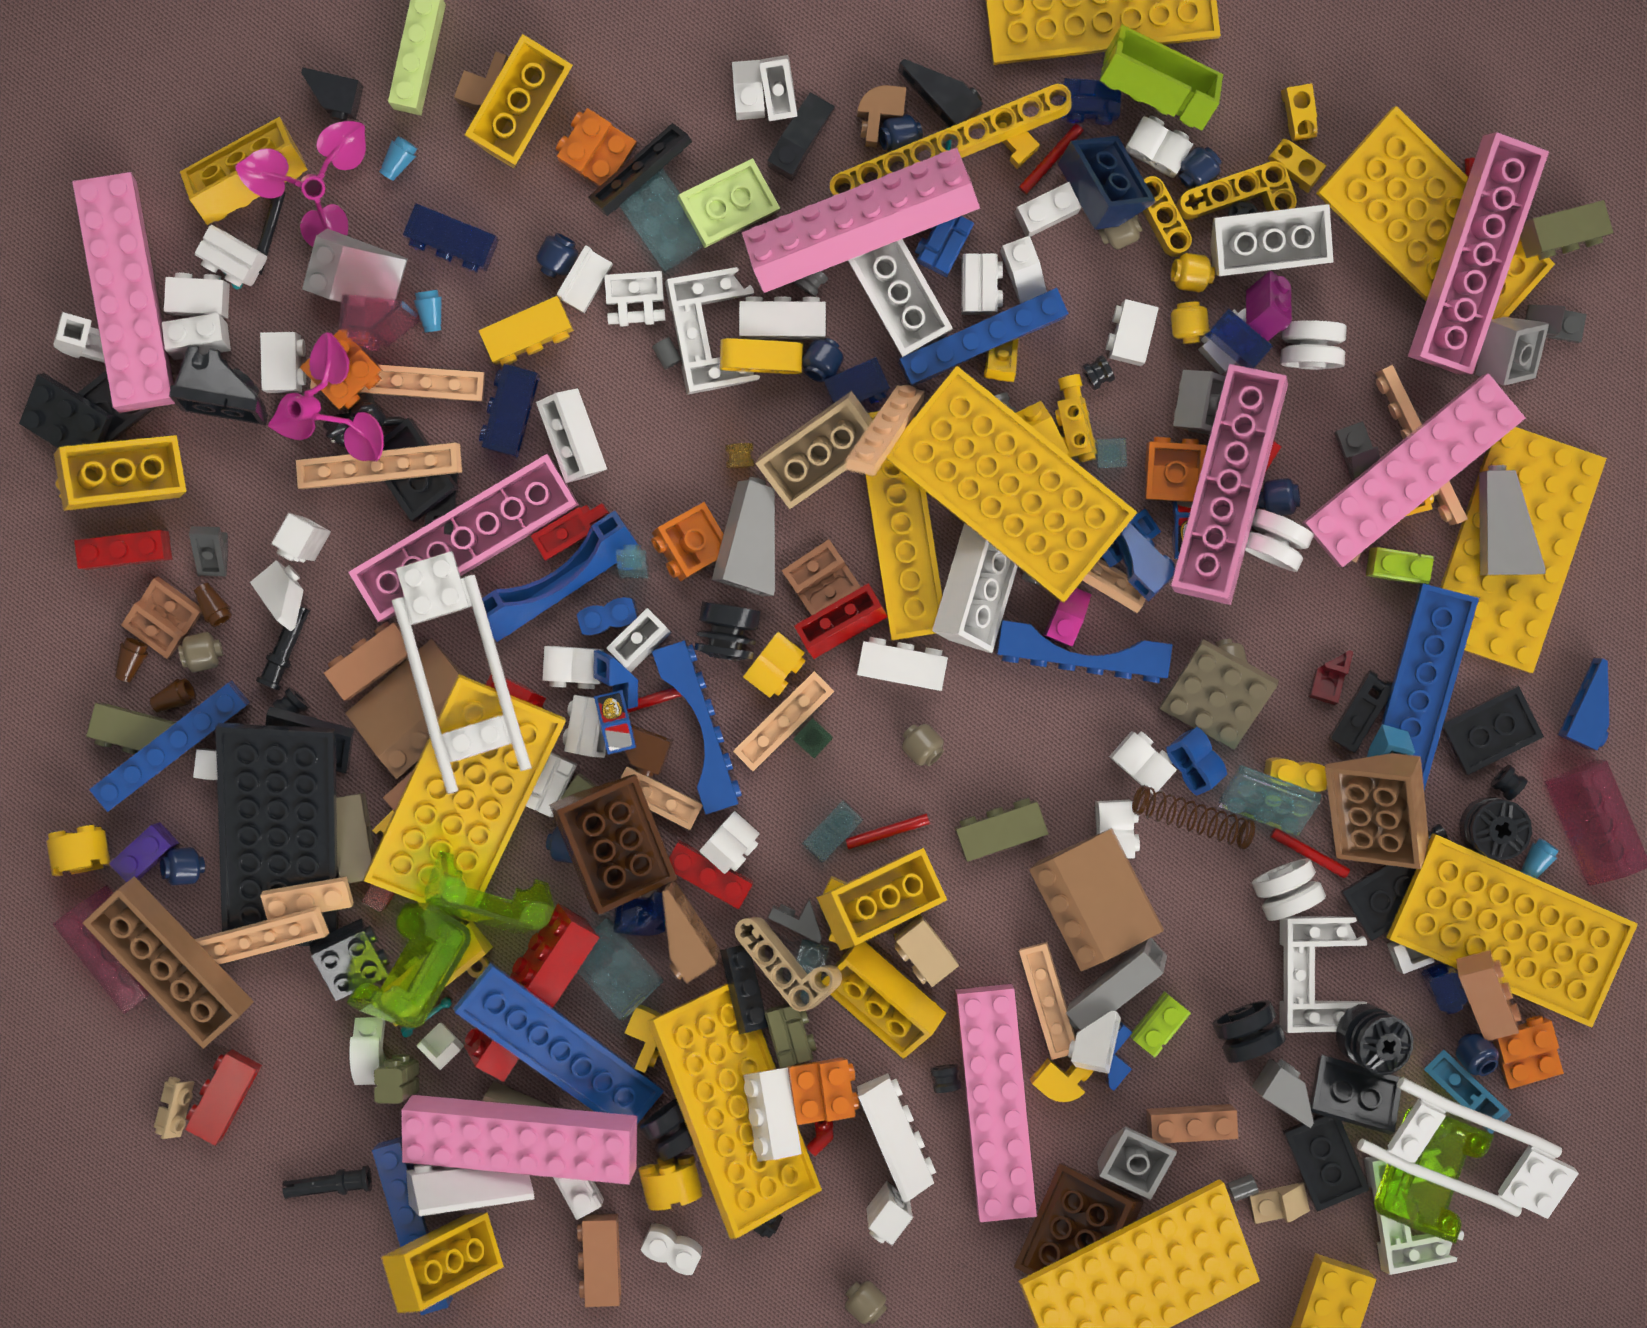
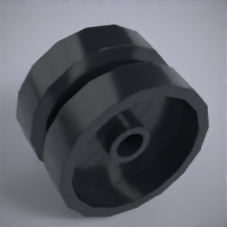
[1212,1000,1286,1063]
[640,1098,694,1161]

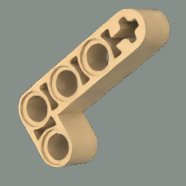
[735,917,842,1011]

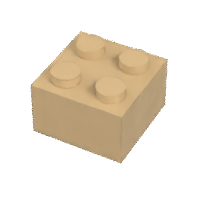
[894,914,959,987]

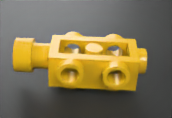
[1055,374,1097,462]

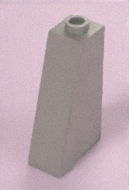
[1479,465,1546,575]
[712,477,775,596]
[1066,938,1167,1030]

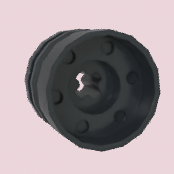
[694,602,761,661]
[1459,797,1532,860]
[1336,1003,1413,1075]

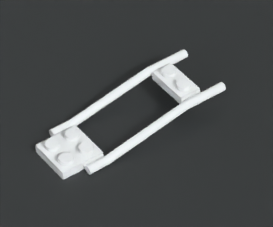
[392,551,532,794]
[1357,1077,1579,1219]

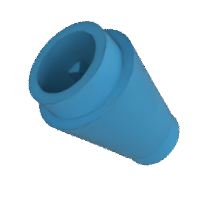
[379,136,418,181]
[413,290,442,333]
[1520,838,1559,879]

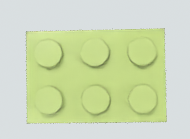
[677,158,780,248]

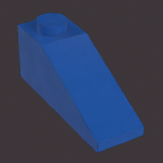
[1558,658,1610,751]

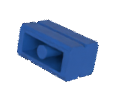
[915,216,974,278]

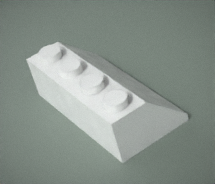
[1211,204,1333,276]
[848,239,953,357]
[932,524,1018,653]
[857,1073,936,1203]
[406,1164,534,1216]

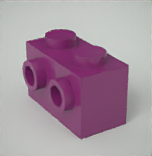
[1246,270,1292,341]

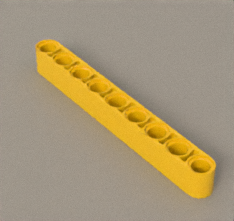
[829,84,1072,196]

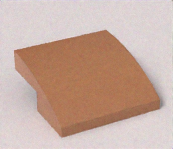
[782,539,861,616]
[121,576,202,659]

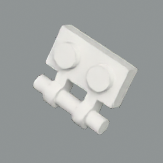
[604,271,665,327]

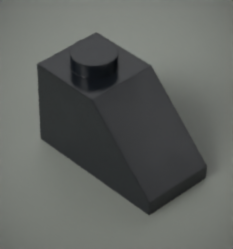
[301,67,364,121]

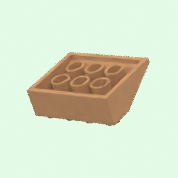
[345,639,464,779]
[1325,753,1429,869]
[1029,828,1164,971]
[663,880,720,983]

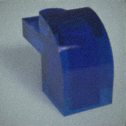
[613,892,666,936]

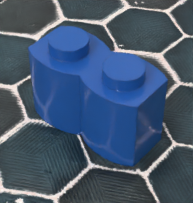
[576,597,639,635]
[1166,727,1227,796]

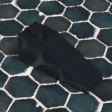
[898,59,983,127]
[767,92,835,181]

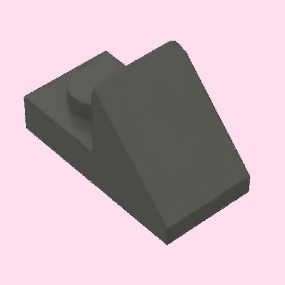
[1525,304,1587,343]
[1334,421,1380,481]
[189,526,228,576]
[768,898,822,943]

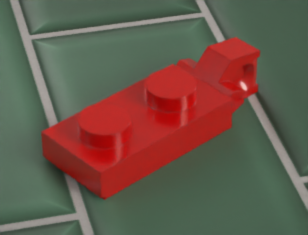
[531,503,610,561]

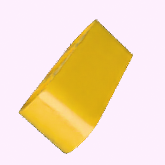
[1143,176,1192,257]
[720,338,803,374]

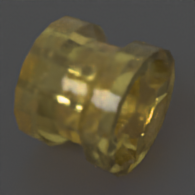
[725,443,755,469]

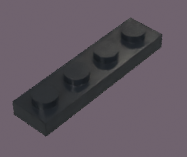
[588,123,692,216]

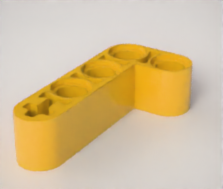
[1176,161,1297,220]

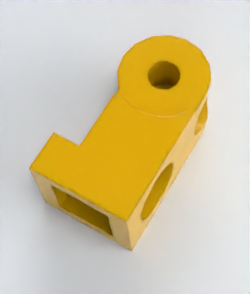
[1281,83,1318,141]
[997,117,1040,169]
[1268,139,1326,193]

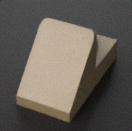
[1249,1182,1310,1224]

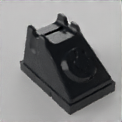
[169,345,268,425]

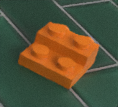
[556,108,637,187]
[300,328,383,410]
[1145,437,1207,502]
[651,502,724,582]
[1493,1015,1564,1089]
[787,1057,859,1125]

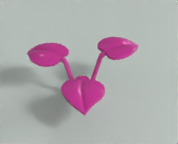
[236,121,366,247]
[268,332,384,461]

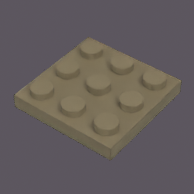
[1160,639,1279,750]

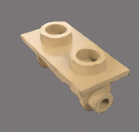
[154,1077,194,1139]

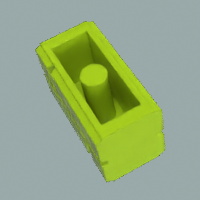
[1366,547,1434,585]
[1130,991,1191,1057]

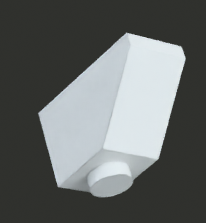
[759,55,798,121]
[732,60,765,120]
[1000,236,1047,304]
[250,560,304,631]
[1068,1011,1121,1074]

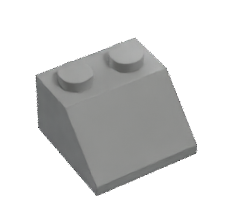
[1475,317,1549,386]
[1173,370,1226,435]
[1252,1058,1314,1128]
[1097,1126,1177,1200]

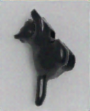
[323,393,406,448]

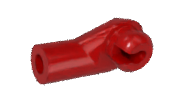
[806,1120,834,1157]

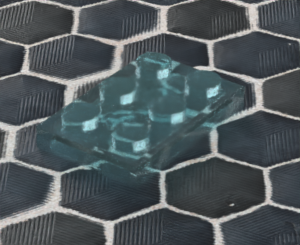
[619,168,703,272]
[1218,765,1321,836]
[577,918,664,1021]

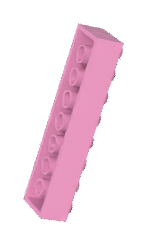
[1408,132,1549,375]
[742,148,980,293]
[72,172,175,413]
[1171,364,1288,605]
[1302,373,1525,567]
[349,454,579,622]
[955,984,1037,1222]
[402,1095,637,1185]

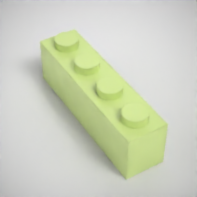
[388,0,446,115]

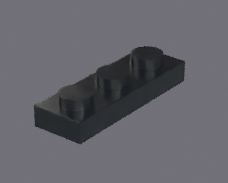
[720,945,768,1034]

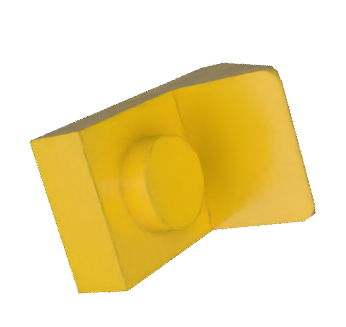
[984,338,1019,382]

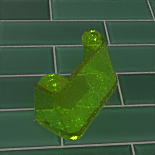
[424,851,555,934]
[347,902,471,1028]
[1374,1107,1494,1244]

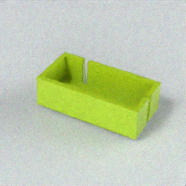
[1100,24,1223,130]

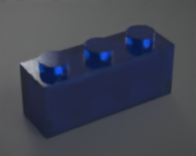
[403,203,499,273]
[479,364,540,458]

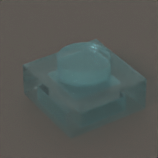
[1096,438,1127,469]

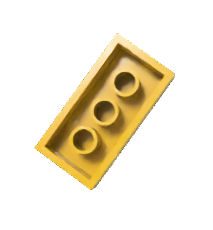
[54,435,186,511]
[816,848,947,950]
[381,1212,504,1313]
[1291,1253,1377,1328]

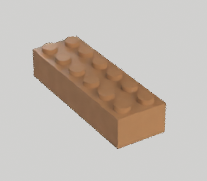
[83,877,254,1049]

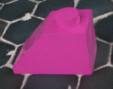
[1043,588,1092,647]

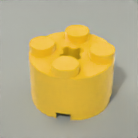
[46,825,111,876]
[638,1154,702,1211]

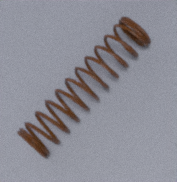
[1132,785,1255,850]

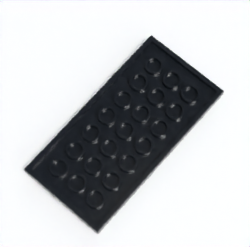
[216,723,338,946]

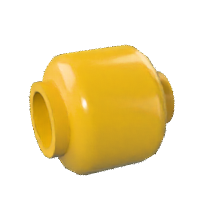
[1171,253,1215,292]
[1171,302,1209,344]

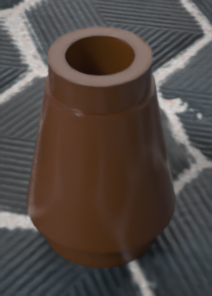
[194,583,232,627]
[115,638,148,682]
[150,678,196,713]

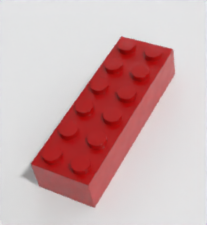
[464,903,600,1082]

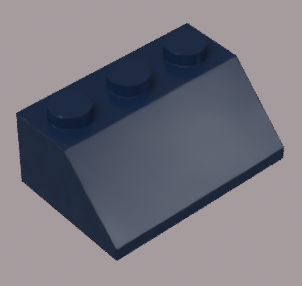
[1058,136,1156,230]

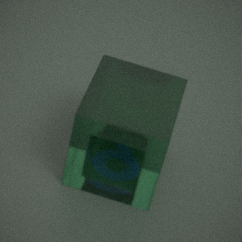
[793,717,834,758]

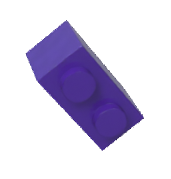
[109,822,179,883]

